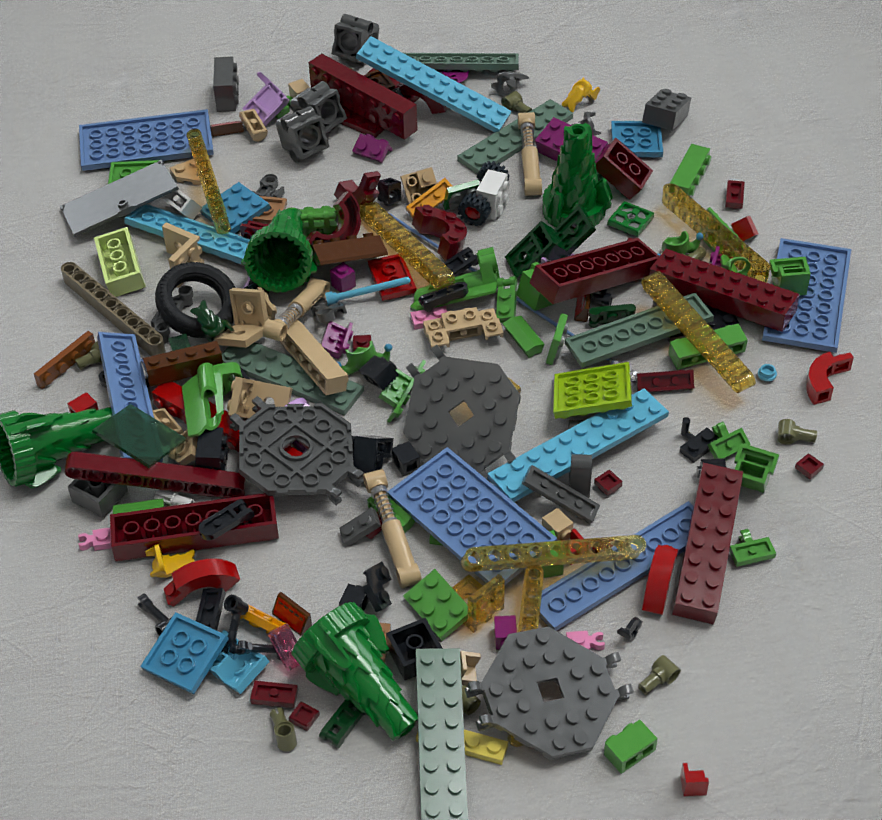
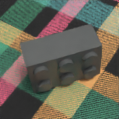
[213,56,239,112]
[642,89,692,131]

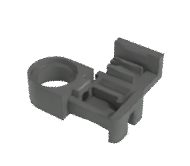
[252,174,285,198]
[311,302,347,323]

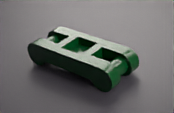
[588,304,636,328]
[319,699,365,748]

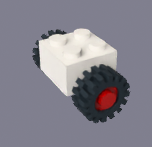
[458,161,510,226]

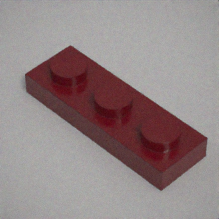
[636,369,695,392]

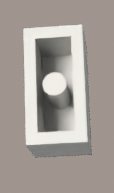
[161,189,202,220]

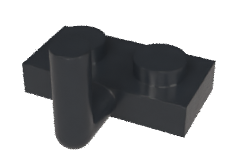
[679,417,719,463]

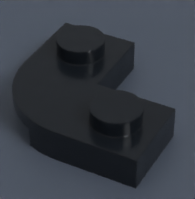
[363,561,392,613]

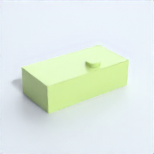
[94,227,146,297]

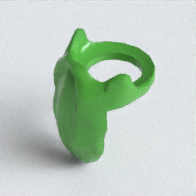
[721,254,751,276]

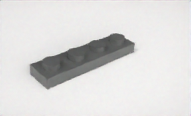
[522,465,600,524]

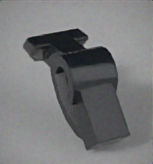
[617,617,643,641]

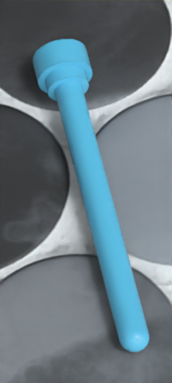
[325,277,411,306]

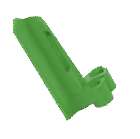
[410,247,500,311]
[182,362,242,438]

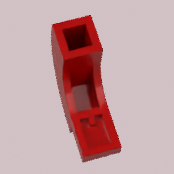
[806,352,854,405]
[642,545,679,615]
[163,559,240,607]

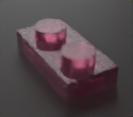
[267,623,300,672]

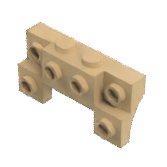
[423,307,504,348]

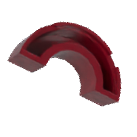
[306,191,361,245]
[412,205,467,261]

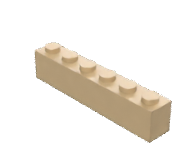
[279,319,349,395]

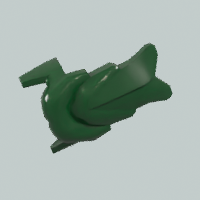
[190,300,234,342]

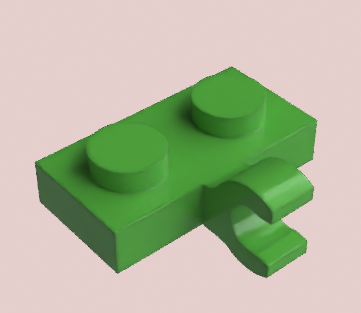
[707,421,751,459]
[729,529,776,567]

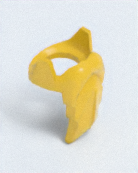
[561,77,601,112]
[145,544,195,578]

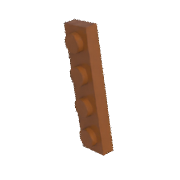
[33,331,95,389]

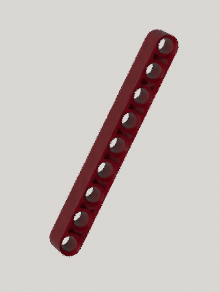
[65,452,246,498]

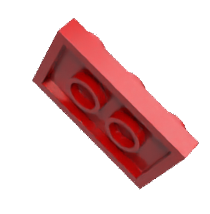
[368,253,417,301]

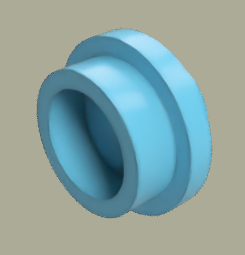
[758,364,777,381]

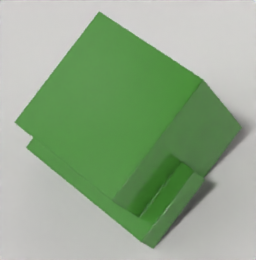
[769,257,811,296]
[517,262,554,311]
[734,443,779,493]

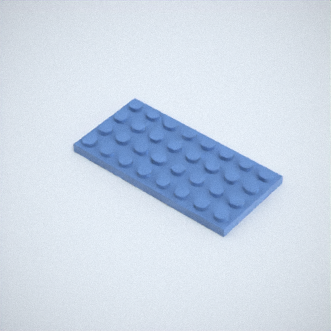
[79,109,214,171]
[762,238,851,353]
[387,447,558,592]

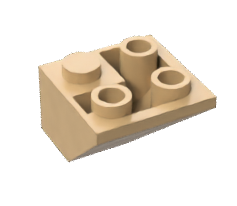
[400,167,437,204]

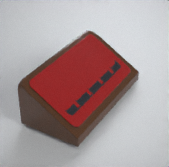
[210,120,244,137]
[574,293,591,322]
[272,592,312,636]

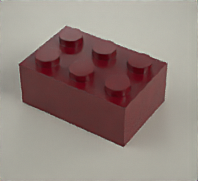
[595,138,653,200]

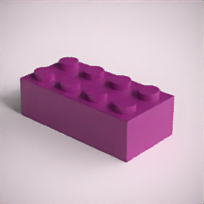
[535,117,608,161]

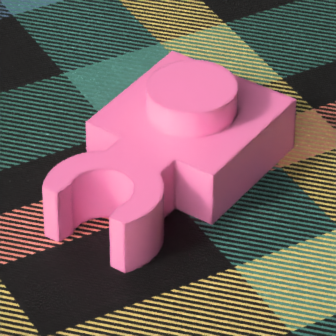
[78,528,111,551]
[566,630,605,650]

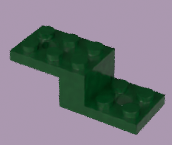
[505,205,596,281]

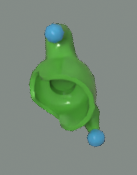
[657,231,704,256]
[337,341,392,376]

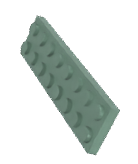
[404,53,519,72]
[457,99,573,174]
[565,293,714,368]
[222,342,364,416]
[415,648,468,820]

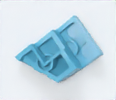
[209,630,270,694]

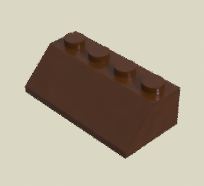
[310,233,388,266]
[141,341,223,387]

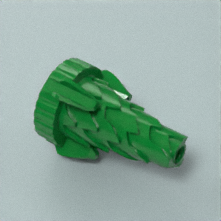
[542,123,613,231]
[241,208,317,293]
[0,407,116,489]
[292,602,418,741]

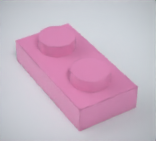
[410,306,447,330]

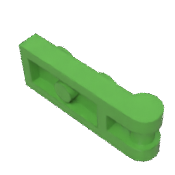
[496,276,517,323]

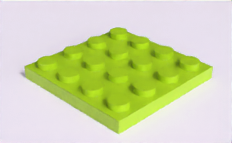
[553,362,632,419]

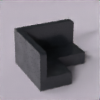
[353,435,394,477]

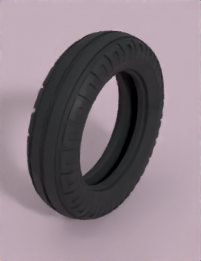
[155,262,235,338]

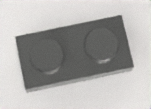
[339,507,381,547]

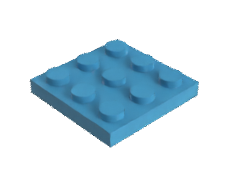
[611,121,663,158]
[200,182,270,234]
[140,612,229,694]

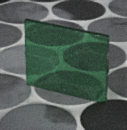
[92,404,186,468]

